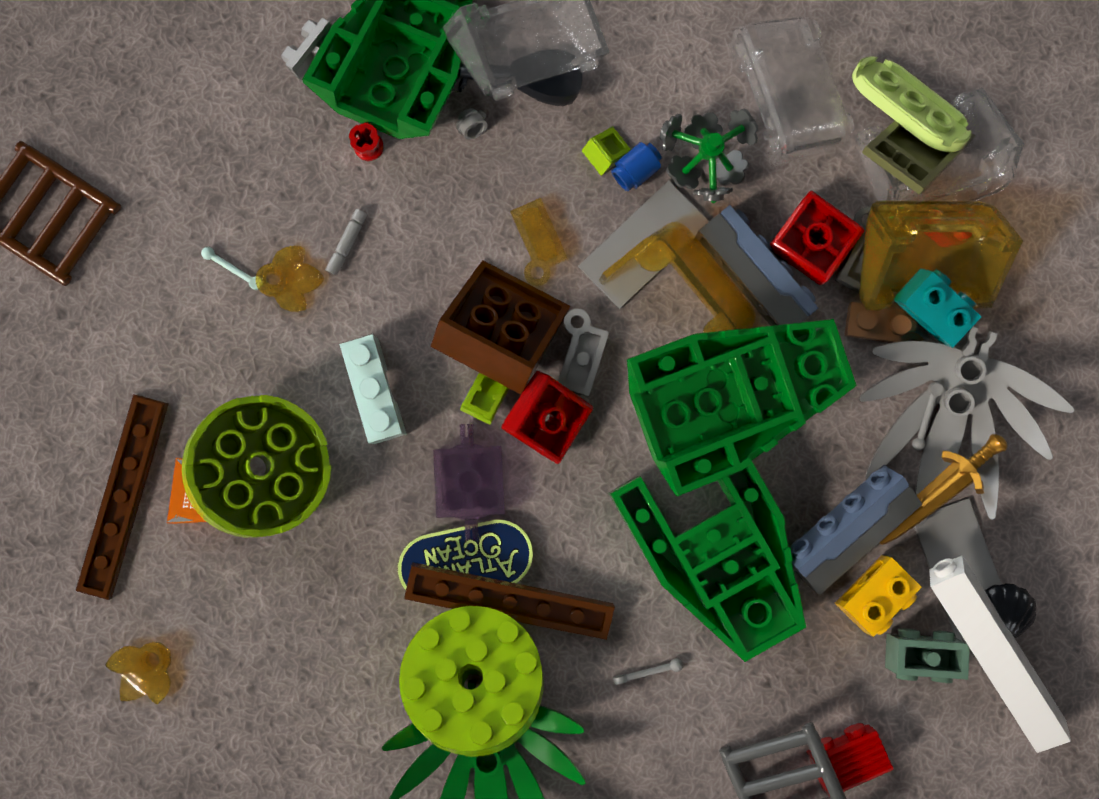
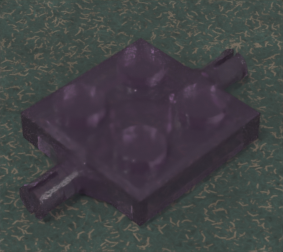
[433,424,505,541]

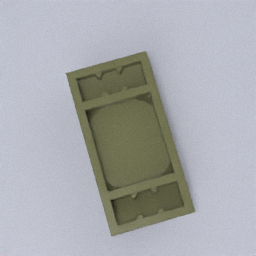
[862,121,975,195]

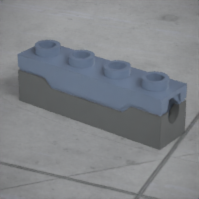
[695,205,818,326]
[790,465,923,595]

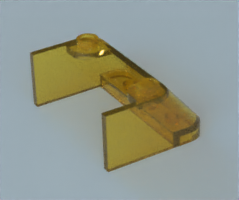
[599,222,756,333]

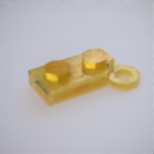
[510,198,568,287]

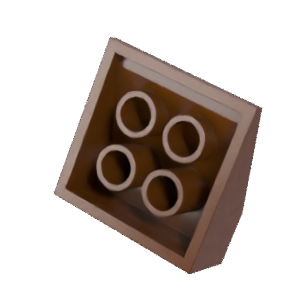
[430,260,570,394]

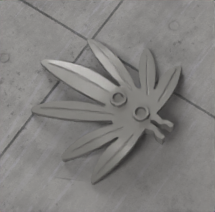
[859,326,1075,528]

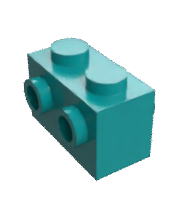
[892,268,982,348]

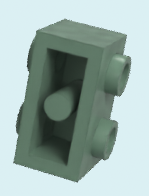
[885,628,970,683]

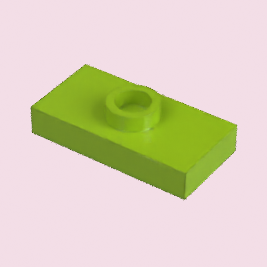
[460,373,509,425]

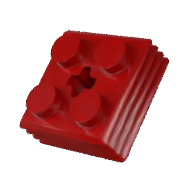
[770,191,865,285]
[501,370,594,464]

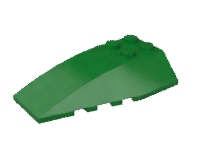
[302,0,473,139]
[627,319,857,496]

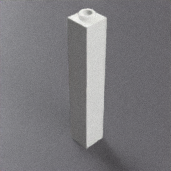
[929,555,1071,753]

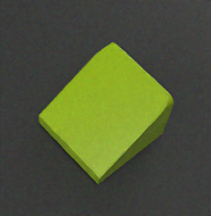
[582,126,631,176]

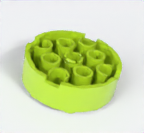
[182,395,331,538]
[399,606,544,757]

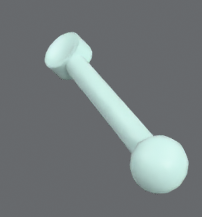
[201,247,263,290]

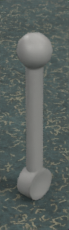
[912,382,944,451]
[613,658,683,685]

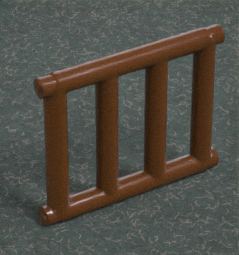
[0,141,121,286]

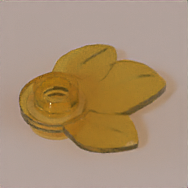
[255,246,324,312]
[106,642,171,704]

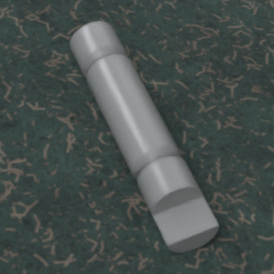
[325,209,368,276]

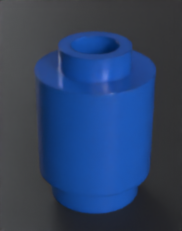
[611,142,662,192]

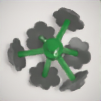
[660,109,758,203]

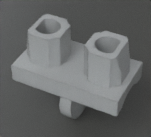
[281,18,332,84]

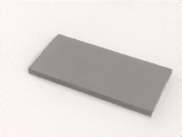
[578,180,710,309]
[914,498,1001,640]

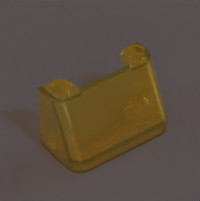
[859,201,1023,311]

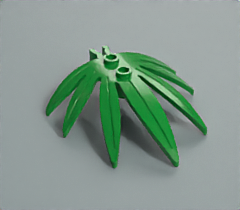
[382,679,586,799]

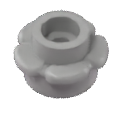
[456,108,488,140]

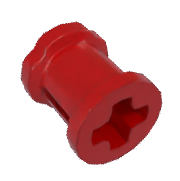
[349,123,384,161]

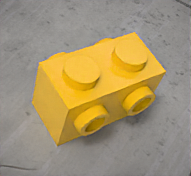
[835,555,922,637]

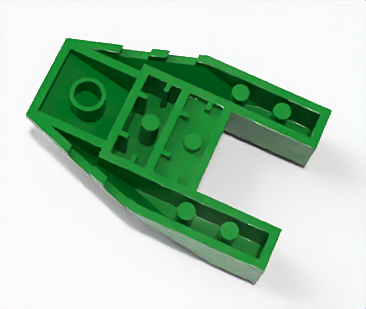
[608,463,806,662]

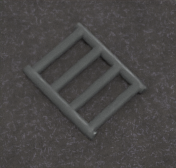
[719,722,847,799]

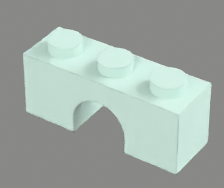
[339,334,407,444]

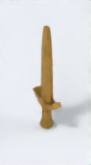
[879,434,1007,545]

